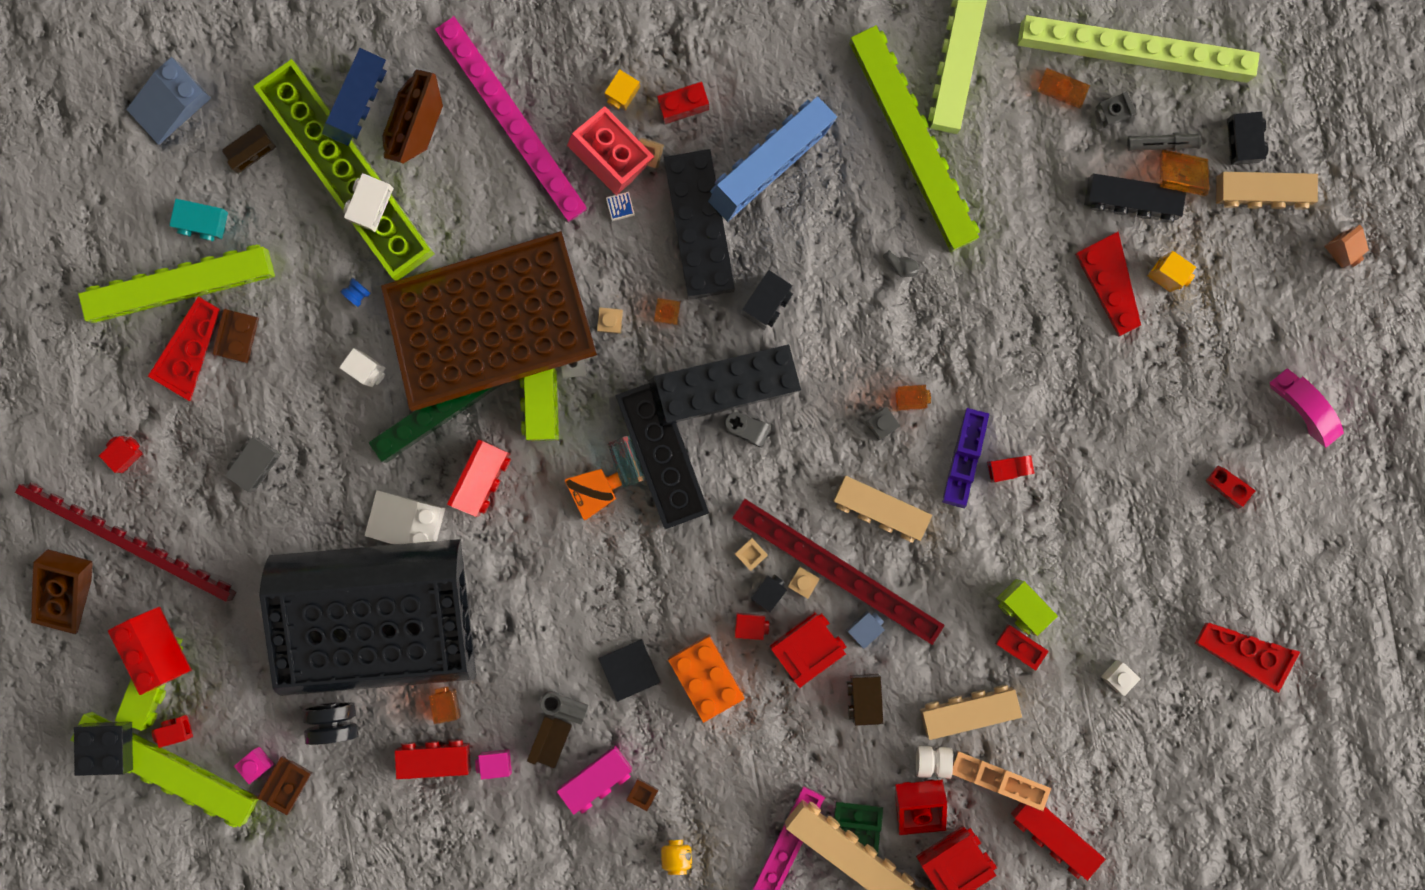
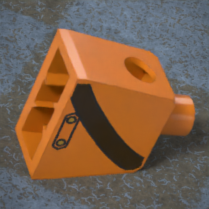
[564,469,625,521]

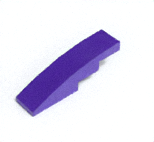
[942,408,989,509]

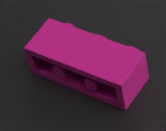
[557,745,632,815]

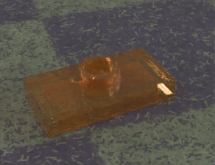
[1037,68,1090,109]

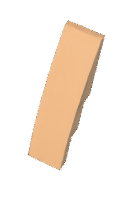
[952,751,1051,811]

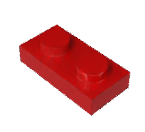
[995,624,1049,671]

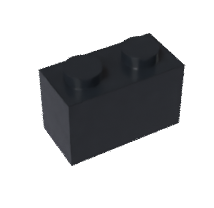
[1227,112,1269,165]

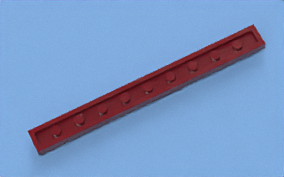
[15,482,236,602]
[732,498,945,645]

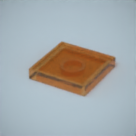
[1160,150,1209,196]

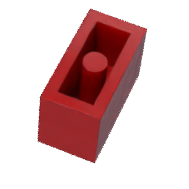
[657,82,709,124]

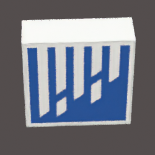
[606,192,635,221]

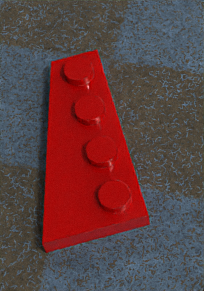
[1075,232,1141,337]
[148,296,220,401]
[1194,623,1300,693]

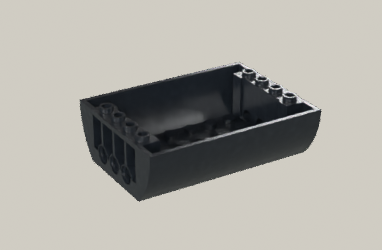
[259,539,476,696]

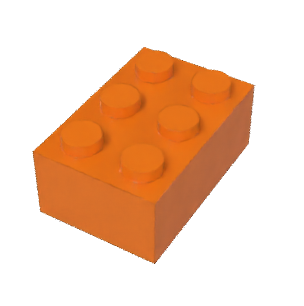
[668,634,745,723]

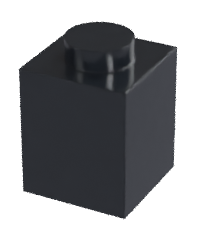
[751,574,787,612]

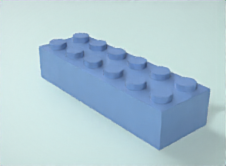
[708,96,837,222]

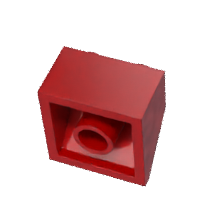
[895,779,947,835]

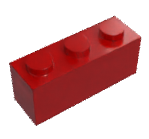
[395,739,471,780]

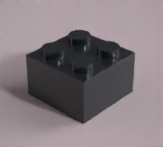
[741,270,794,330]
[74,722,133,776]

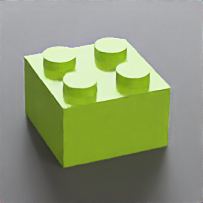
[996,579,1058,636]

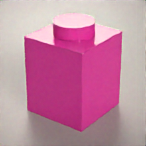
[234,746,275,784]
[475,749,512,780]

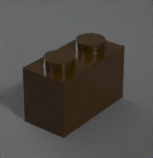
[847,674,884,726]

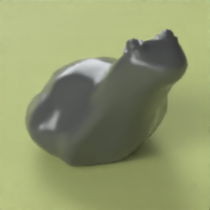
[883,250,919,278]

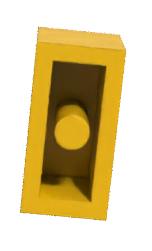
[1147,251,1196,292]

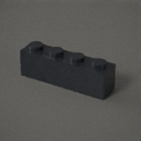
[1084,173,1187,223]

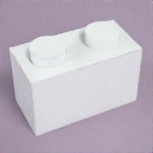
[343,173,394,232]
[339,348,386,387]

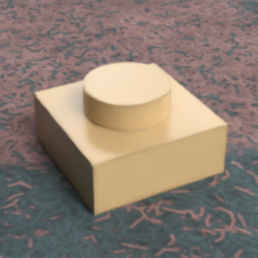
[639,138,664,168]
[597,307,623,334]
[735,538,768,571]
[787,566,820,599]

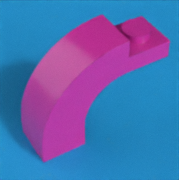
[1269,368,1344,448]

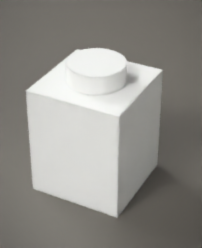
[1101,660,1140,696]

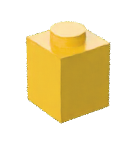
[605,69,640,111]

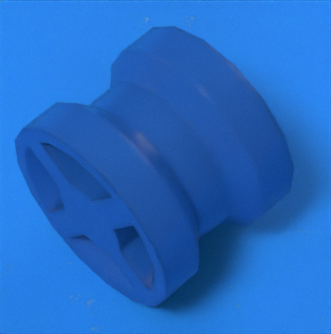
[340,278,371,307]

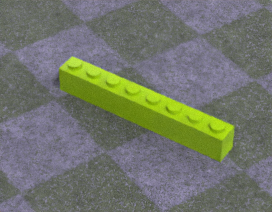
[78,245,275,323]
[70,712,258,827]

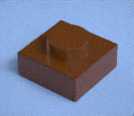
[626,778,659,811]

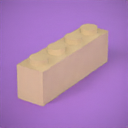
[1216,172,1318,210]
[833,476,932,543]
[920,685,1022,740]

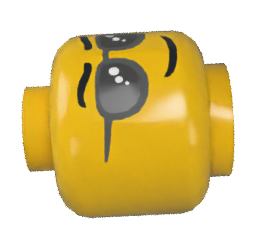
[661,840,692,875]

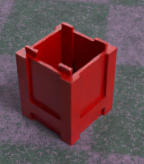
[769,612,847,688]
[916,826,997,890]

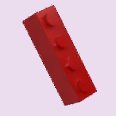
[1011,802,1106,881]

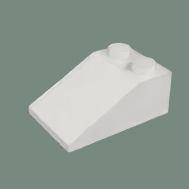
[365,490,445,545]

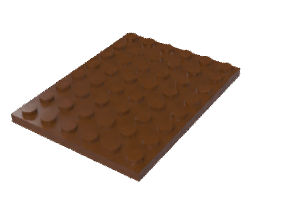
[381,231,597,412]

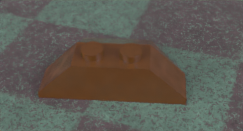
[382,69,443,164]

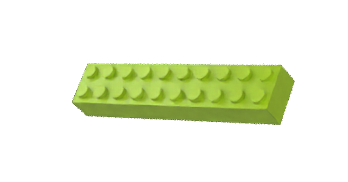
[253,59,435,281]

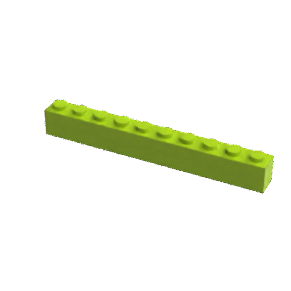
[849,25,980,253]

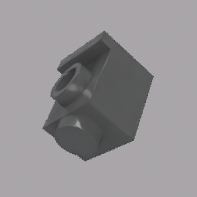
[1095,91,1136,128]

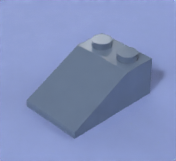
[126,57,211,145]

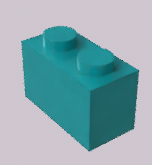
[169,198,228,242]

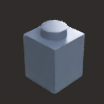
[846,611,885,649]

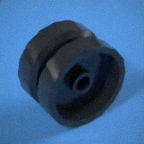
[302,702,358,745]

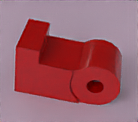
[987,455,1035,483]
[1206,466,1256,509]

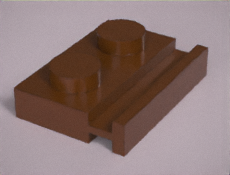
[212,309,259,363]
[257,756,313,815]

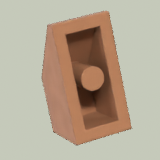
[1324,225,1369,268]

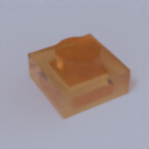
[654,298,681,325]

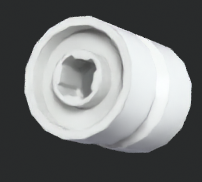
[916,746,953,779]

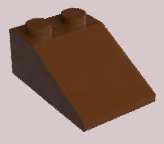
[31,549,93,635]

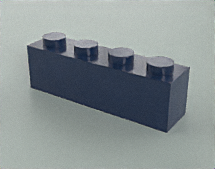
[322,48,387,146]

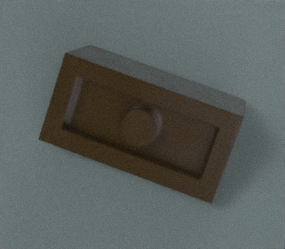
[222,124,276,174]
[527,714,572,768]

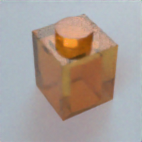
[895,385,931,411]
[429,686,461,724]

